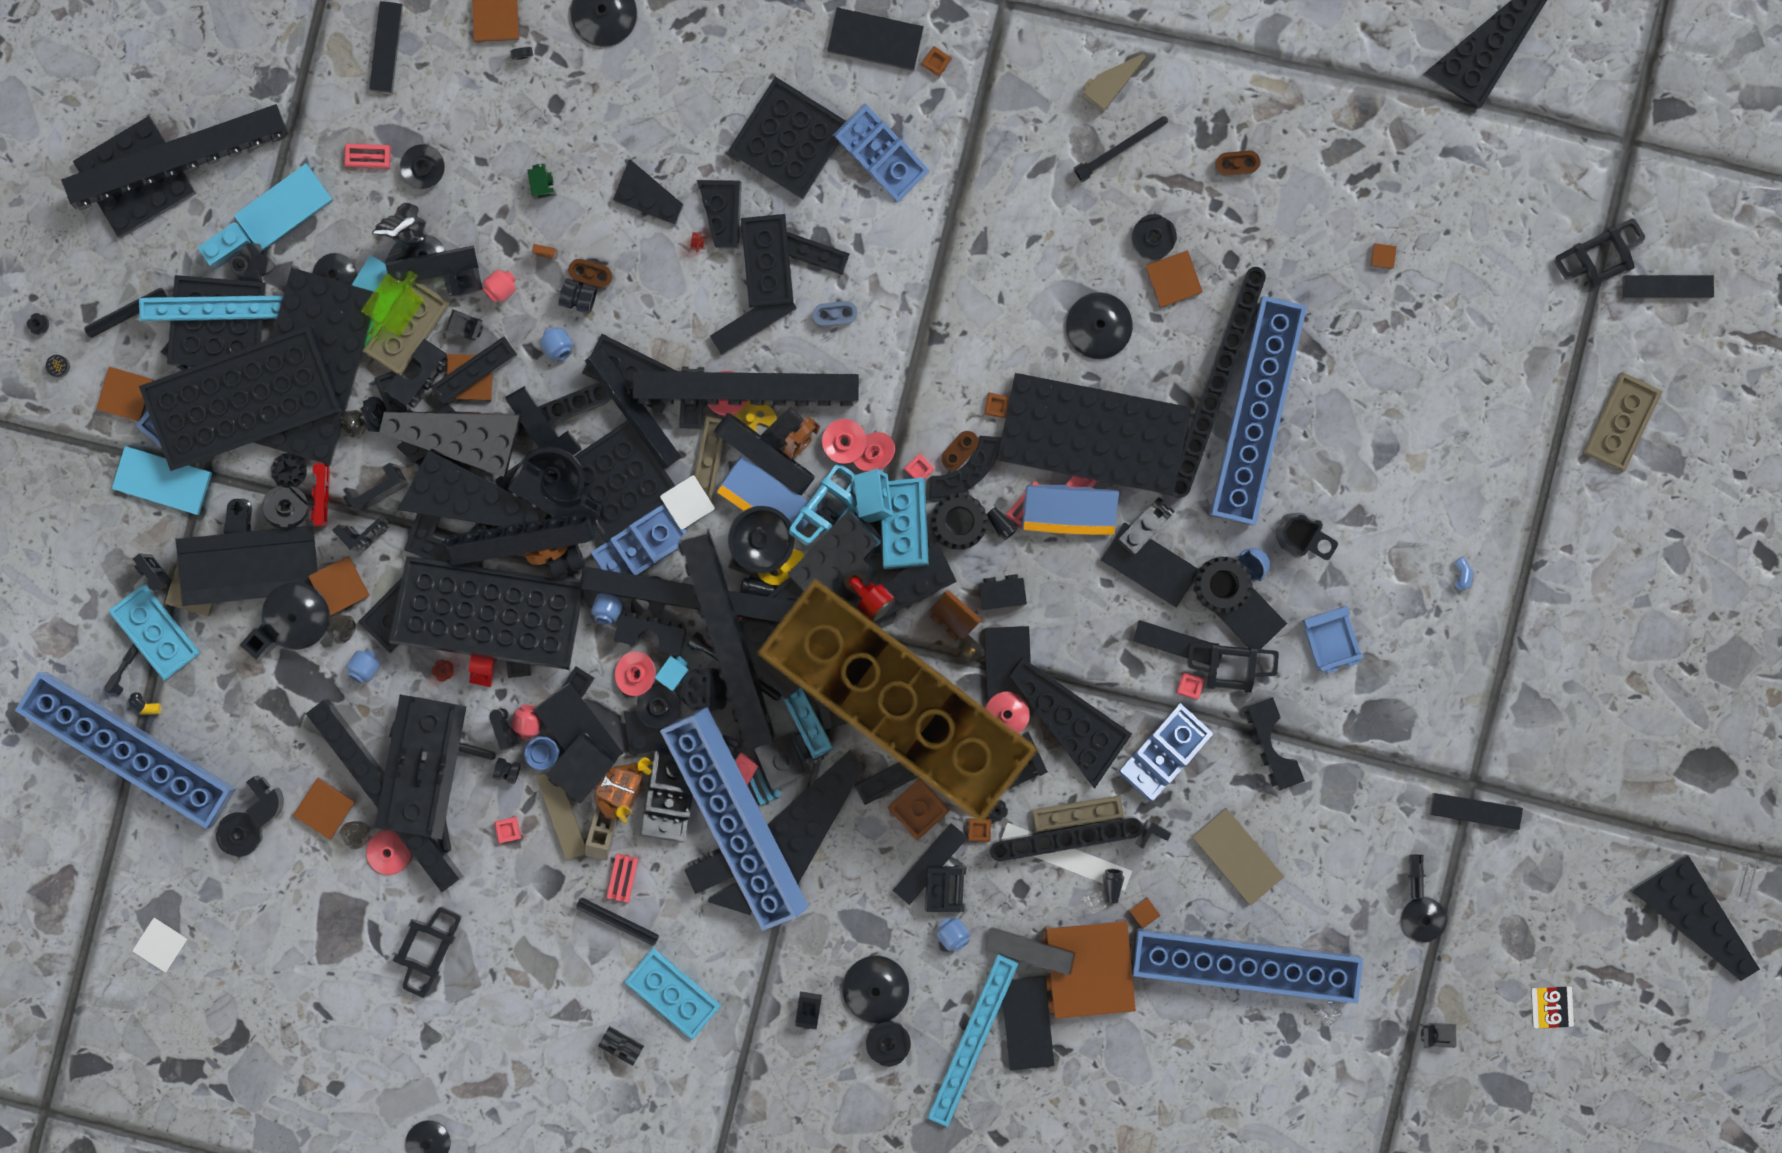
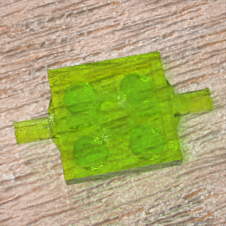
[361,271,425,339]

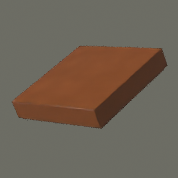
[472,0,519,42]
[1145,250,1203,308]
[447,354,493,401]
[96,366,154,421]
[308,556,370,616]
[293,777,356,840]
[887,778,950,841]

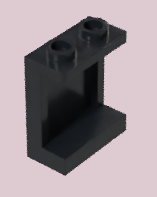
[343,463,409,511]
[546,730,618,803]

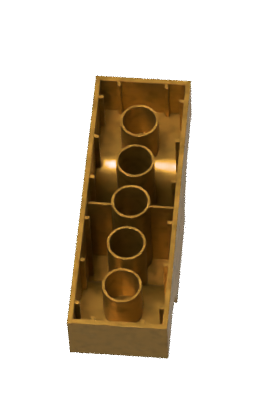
[759,579,1037,823]

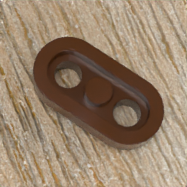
[1215,151,1260,176]
[568,259,613,288]
[941,431,978,470]

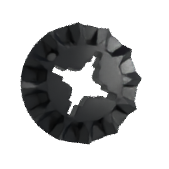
[360,396,387,432]
[270,453,307,488]

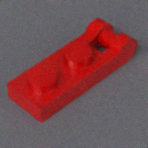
[311,463,330,526]

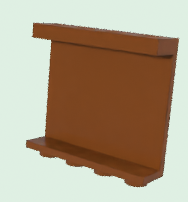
[1042,919,1136,1019]

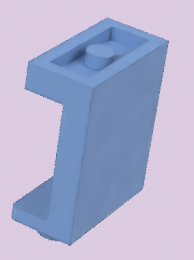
[1302,606,1364,674]

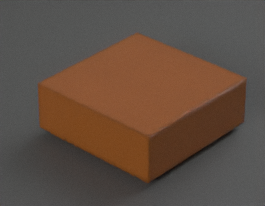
[921,46,952,78]
[1370,243,1397,269]
[532,244,558,260]
[984,392,1010,419]
[968,818,991,842]
[1129,897,1161,929]

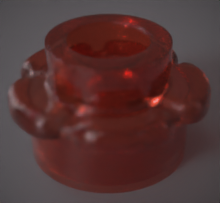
[690,231,706,253]
[432,659,454,681]

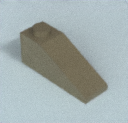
[1082,54,1146,113]
[585,806,618,861]

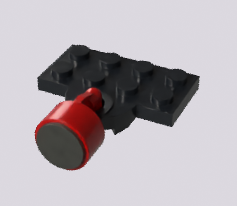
[788,510,895,622]

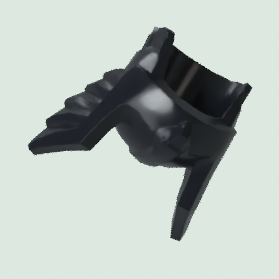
[372,203,425,263]

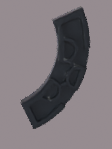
[929,435,1001,498]

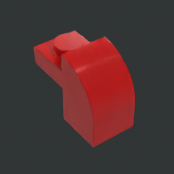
[468,655,497,688]

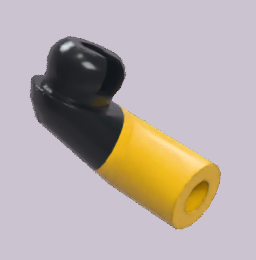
[128,692,161,715]

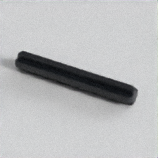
[84,288,167,338]
[576,898,659,946]

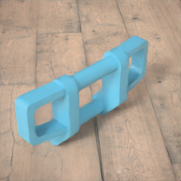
[789,463,857,546]

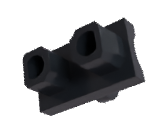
[598,1026,645,1066]

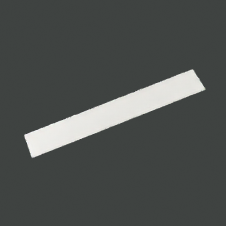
[1001,823,1132,891]

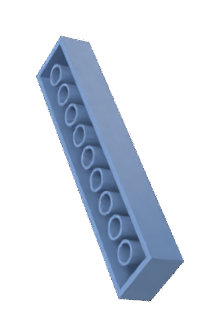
[1209,296,1307,526]
[15,672,237,829]
[660,707,809,931]
[1132,928,1363,1004]

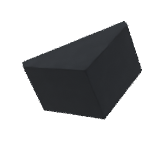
[708,882,752,915]

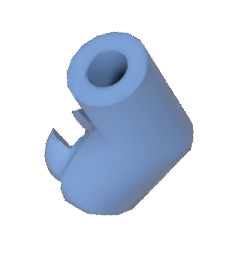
[1454,556,1473,591]

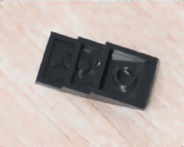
[640,743,693,843]

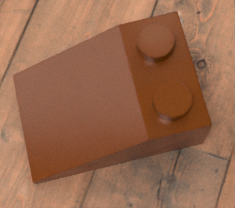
[929,590,982,640]

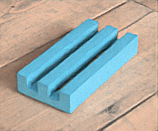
[750,758,781,805]

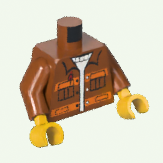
[593,757,653,823]

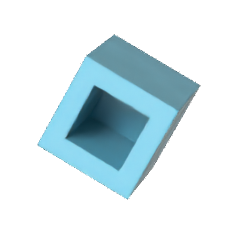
[655,655,690,691]

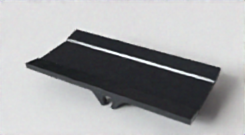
[175,525,318,606]
[374,694,467,839]

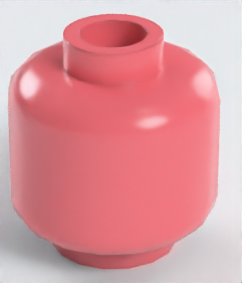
[482,269,516,303]
[512,705,542,739]

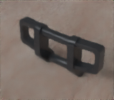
[1554,218,1645,288]
[1187,643,1279,693]
[393,907,462,998]

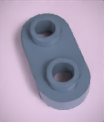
[813,301,857,327]

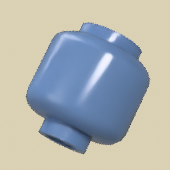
[540,327,574,361]
[591,593,624,625]
[346,649,380,684]
[937,917,970,952]

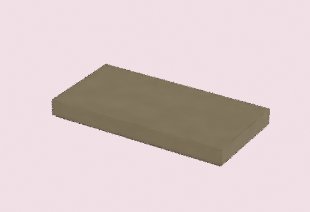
[363,281,451,376]
[1583,372,1663,472]
[1192,808,1285,906]

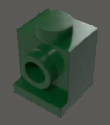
[527,163,557,199]

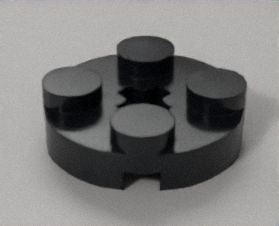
[1131,214,1177,260]
[262,486,308,531]
[216,812,263,857]
[866,1020,911,1067]

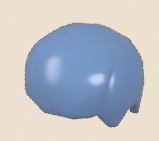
[1237,548,1270,582]
[524,736,559,770]

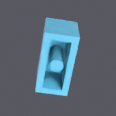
[197,222,252,269]
[853,469,893,523]

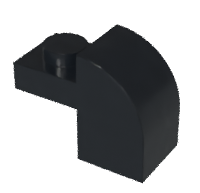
[239,624,277,660]
[246,775,284,829]

